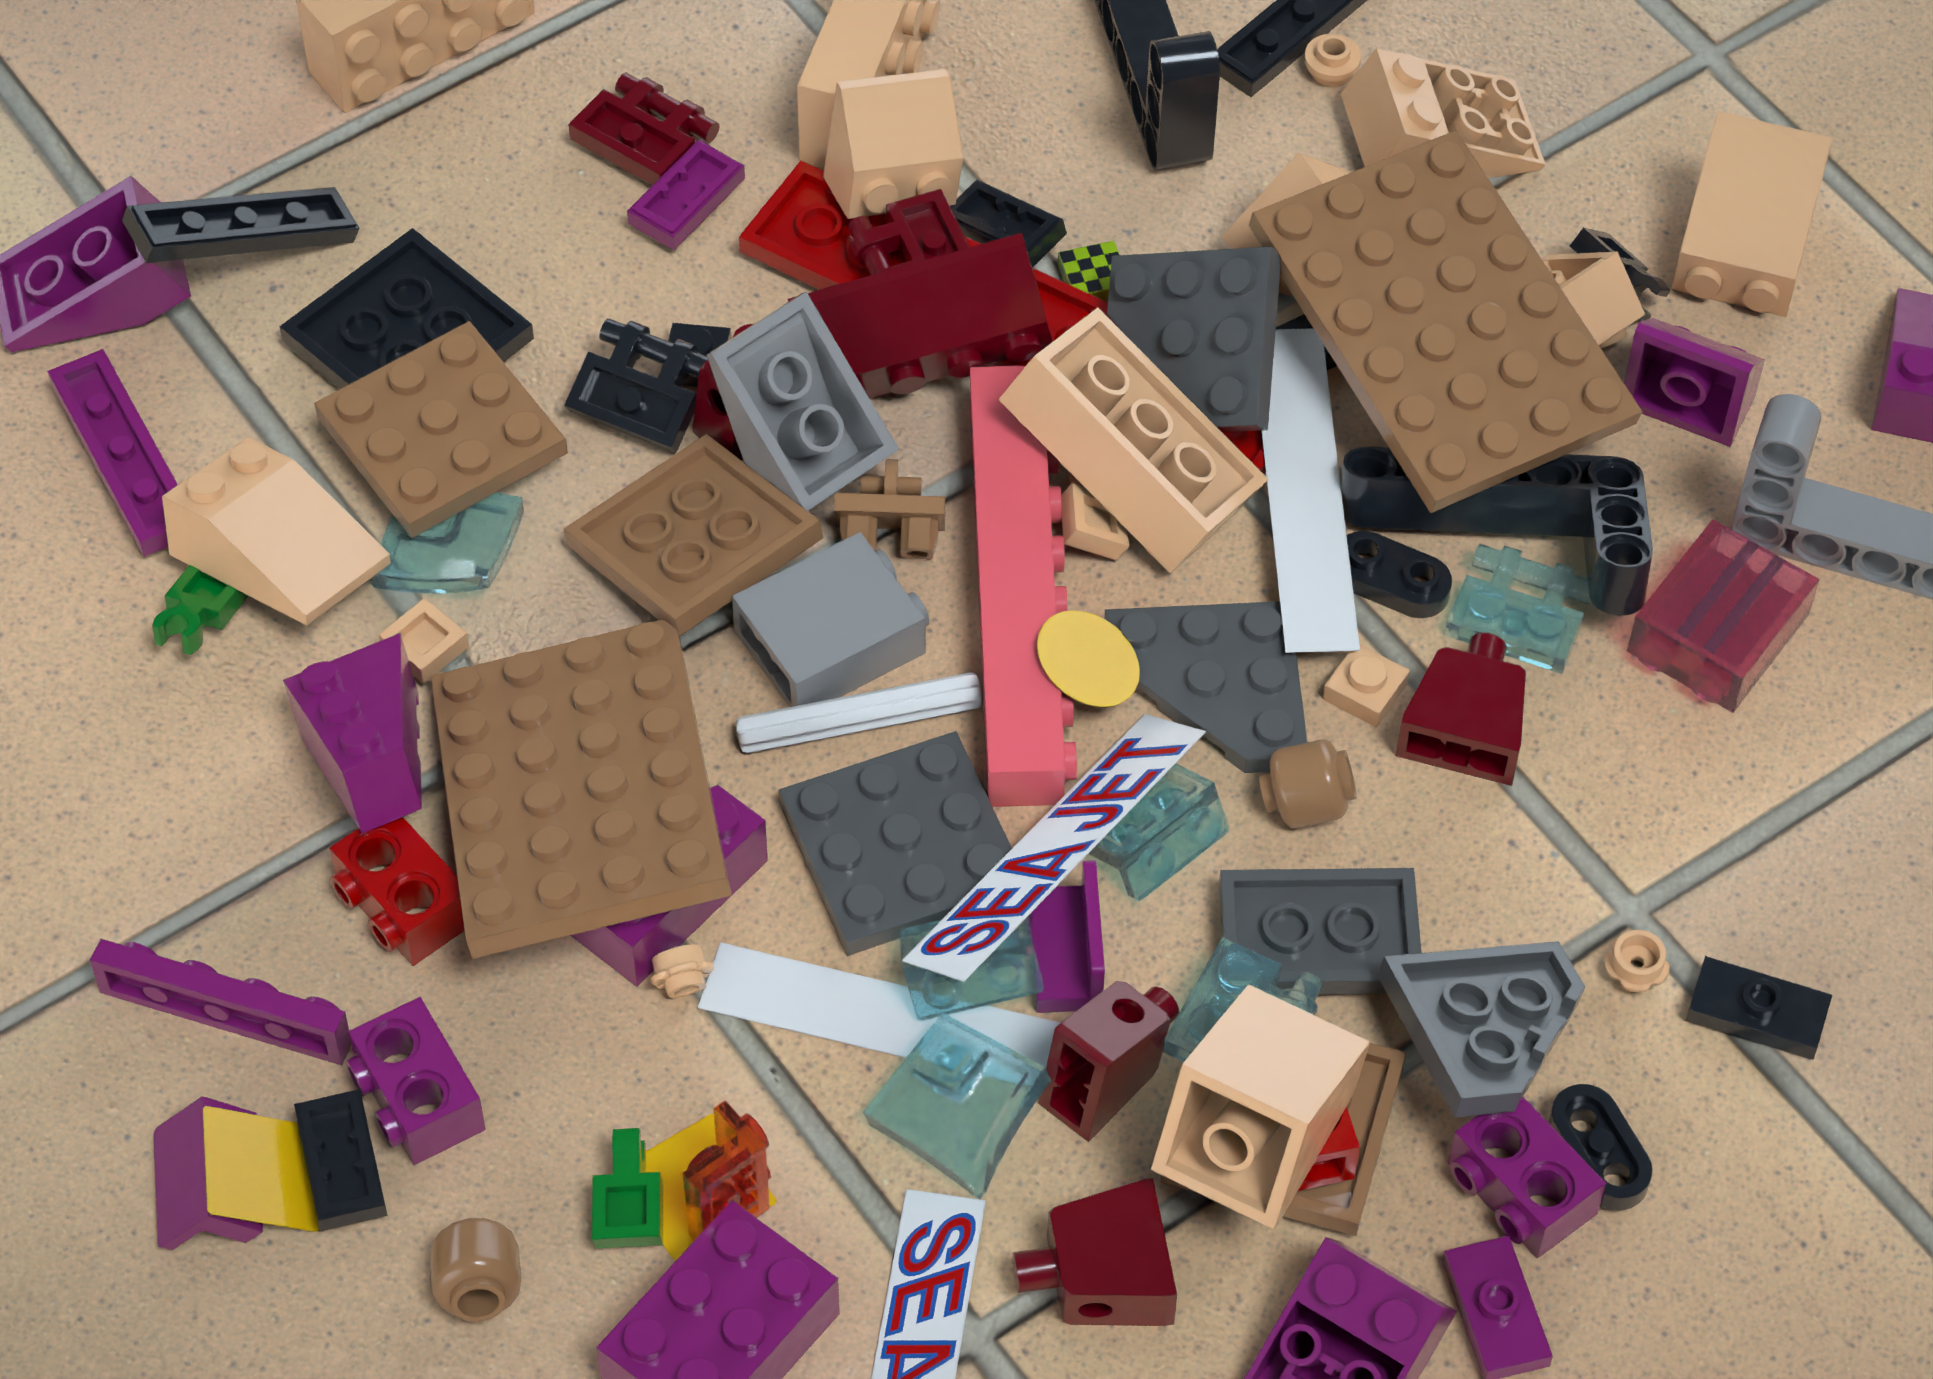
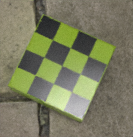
[1058,240,1120,302]

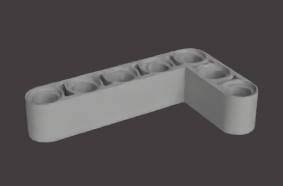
[1732,394,1933,600]

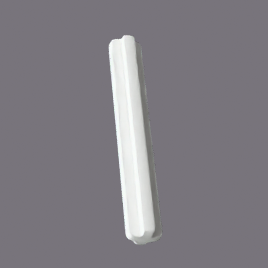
[735,672,982,753]

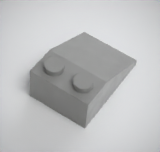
[707,292,899,511]

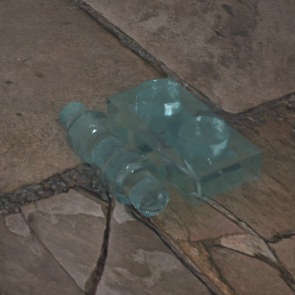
[1445,543,1591,674]
[1163,937,1323,1062]

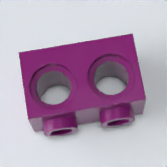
[345,997,486,1165]
[1448,1097,1606,1259]

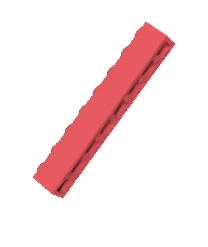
[969,366,1077,807]

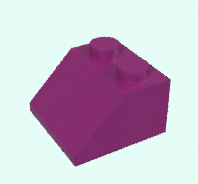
[1624,318,1765,447]

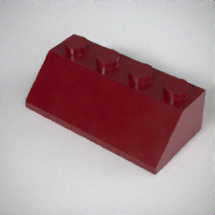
[788,233,1053,398]

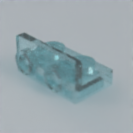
[1089,764,1229,901]
[900,915,1044,1020]

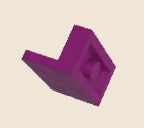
[1030,860,1105,1013]
[154,1096,263,1250]

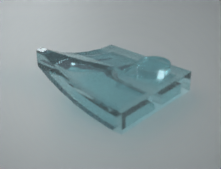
[371,493,524,593]
[863,1012,1051,1199]

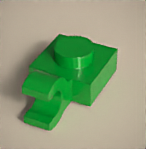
[592,1128,663,1249]

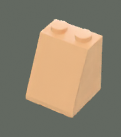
[1671,111,1833,317]
[1151,984,1370,1230]

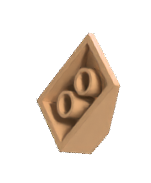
[162,437,391,626]

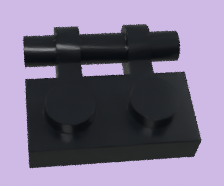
[564,318,708,453]

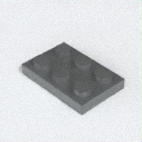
[1219,868,1422,995]

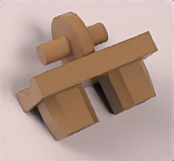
[834,459,946,560]

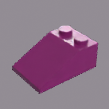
[0,176,191,352]
[1871,288,1933,443]

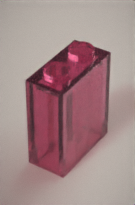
[1627,519,1820,713]

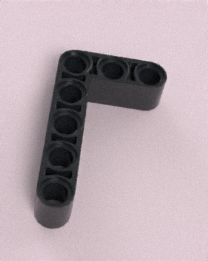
[1094,0,1220,170]
[1340,446,1653,616]

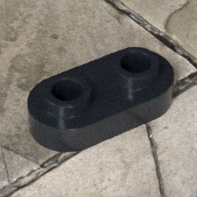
[1346,531,1452,618]
[1549,1084,1653,1210]

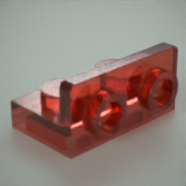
[683,1100,771,1241]

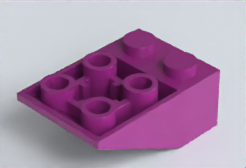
[1244,1237,1457,1379]

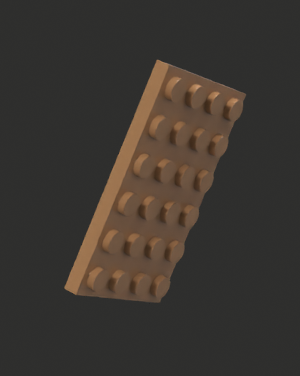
[1249,130,1642,513]
[431,619,732,959]

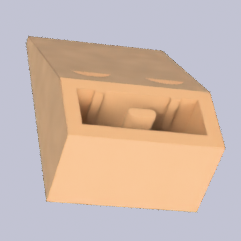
[1340,48,1546,178]

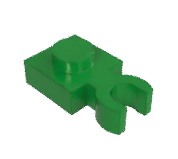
[152,565,248,655]

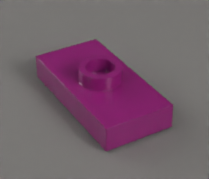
[627,140,745,250]
[1442,1236,1553,1379]

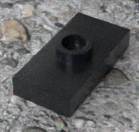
[950,180,1067,268]
[1685,956,1832,1060]
[294,1089,388,1231]

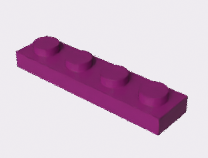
[47,349,178,557]
[90,939,351,1066]

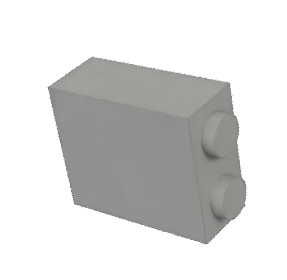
[732,532,930,707]

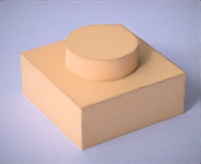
[1061,482,1129,560]
[379,598,469,684]
[1323,644,1410,727]

